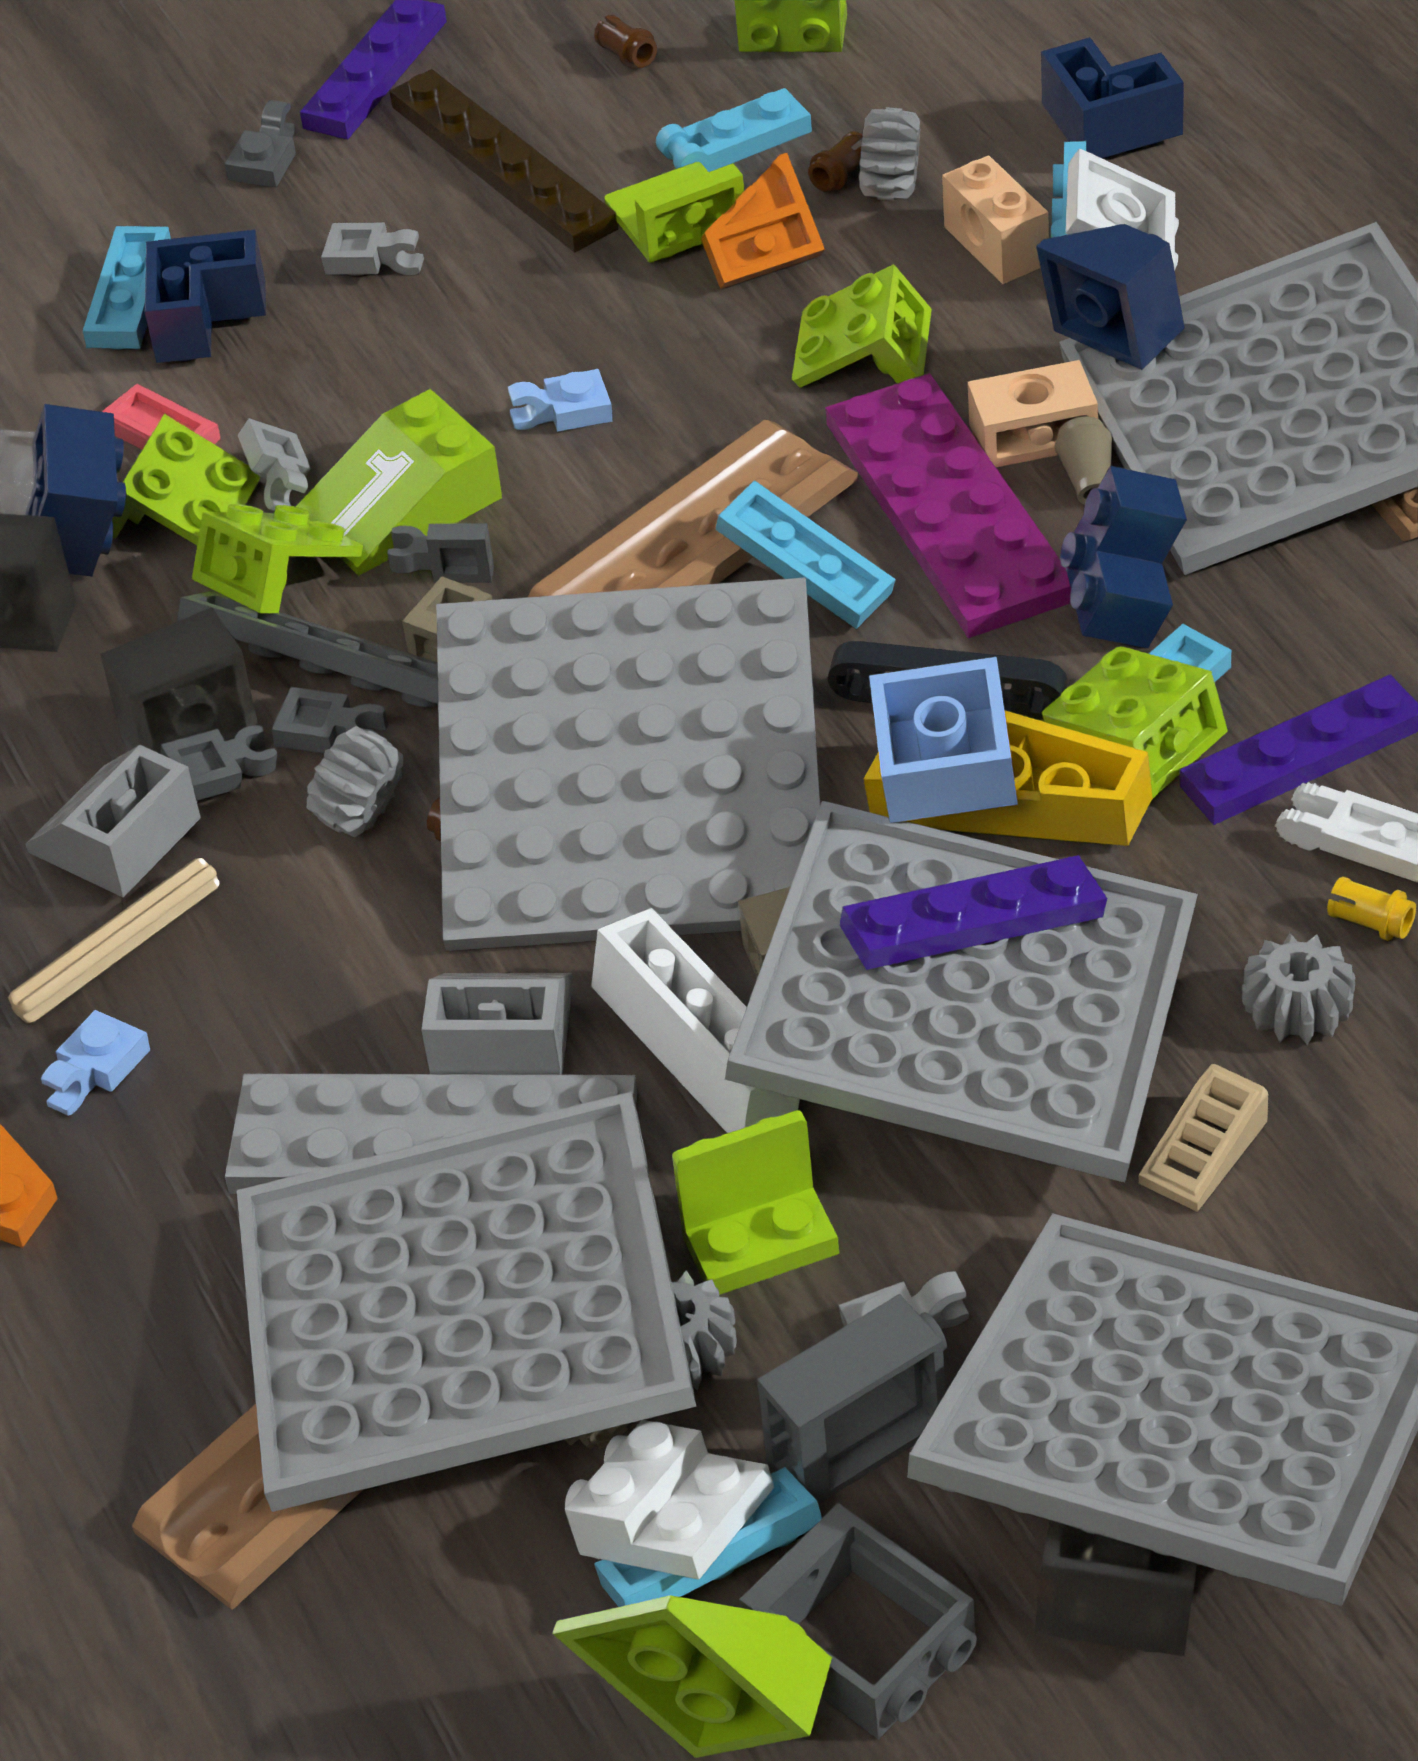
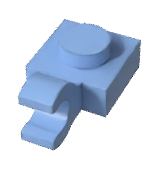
[508,369,612,432]
[41,1010,150,1116]

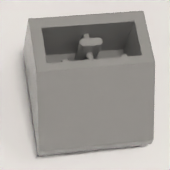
[25,745,201,897]
[421,973,573,1075]

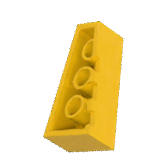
[863,710,1152,846]

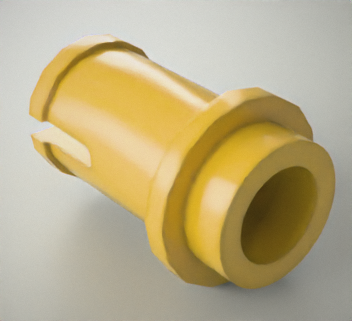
[1327,876,1416,941]

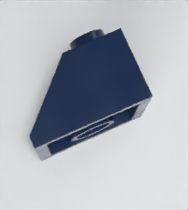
[1036,224,1185,370]

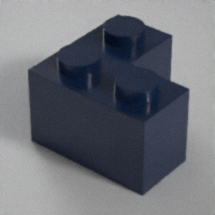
[1041,37,1184,159]
[145,230,266,363]
[22,404,126,577]
[1060,466,1187,648]

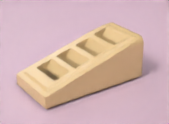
[1139,1064,1268,1212]

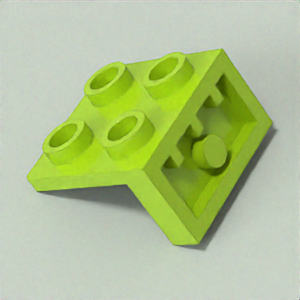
[734,0,847,52]
[604,162,744,263]
[792,264,932,388]
[112,414,261,545]
[192,504,363,613]
[1042,646,1228,799]
[672,1110,839,1295]

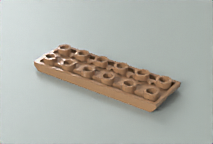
[528,420,858,597]
[132,1404,362,1610]

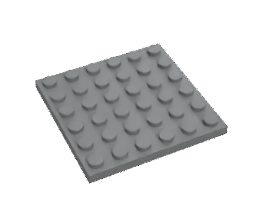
[1059,222,1418,575]
[436,577,820,951]
[725,801,1198,1183]
[237,1092,696,1512]
[907,1213,1418,1606]

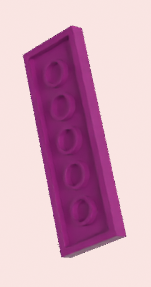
[825,373,1071,638]

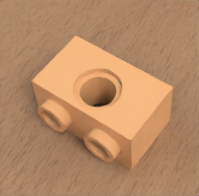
[942,155,1049,284]
[968,360,1098,468]

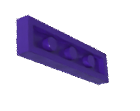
[300,0,447,140]
[1180,674,1418,825]
[839,855,1108,970]

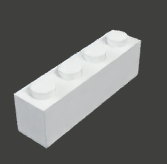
[591,908,800,1133]

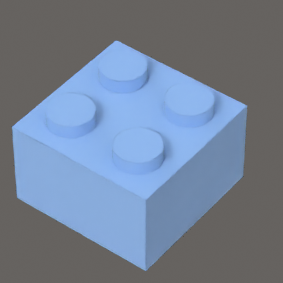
[869,657,1018,823]

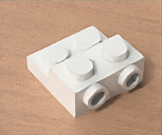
[1065,148,1179,271]
[565,1420,774,1580]

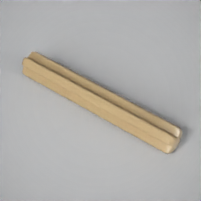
[8,858,220,1024]

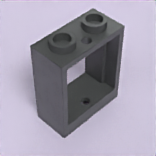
[757,1294,949,1504]
[739,1503,977,1740]

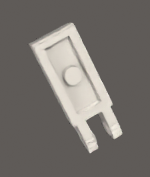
[1275,782,1418,883]

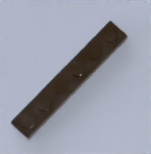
[389,69,618,253]

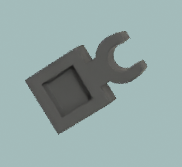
[271,687,388,753]
[160,725,277,801]

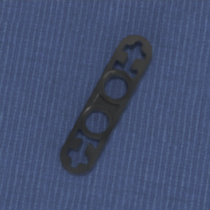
[827,641,1068,720]

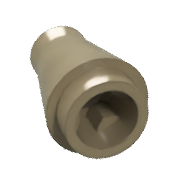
[1055,416,1112,505]

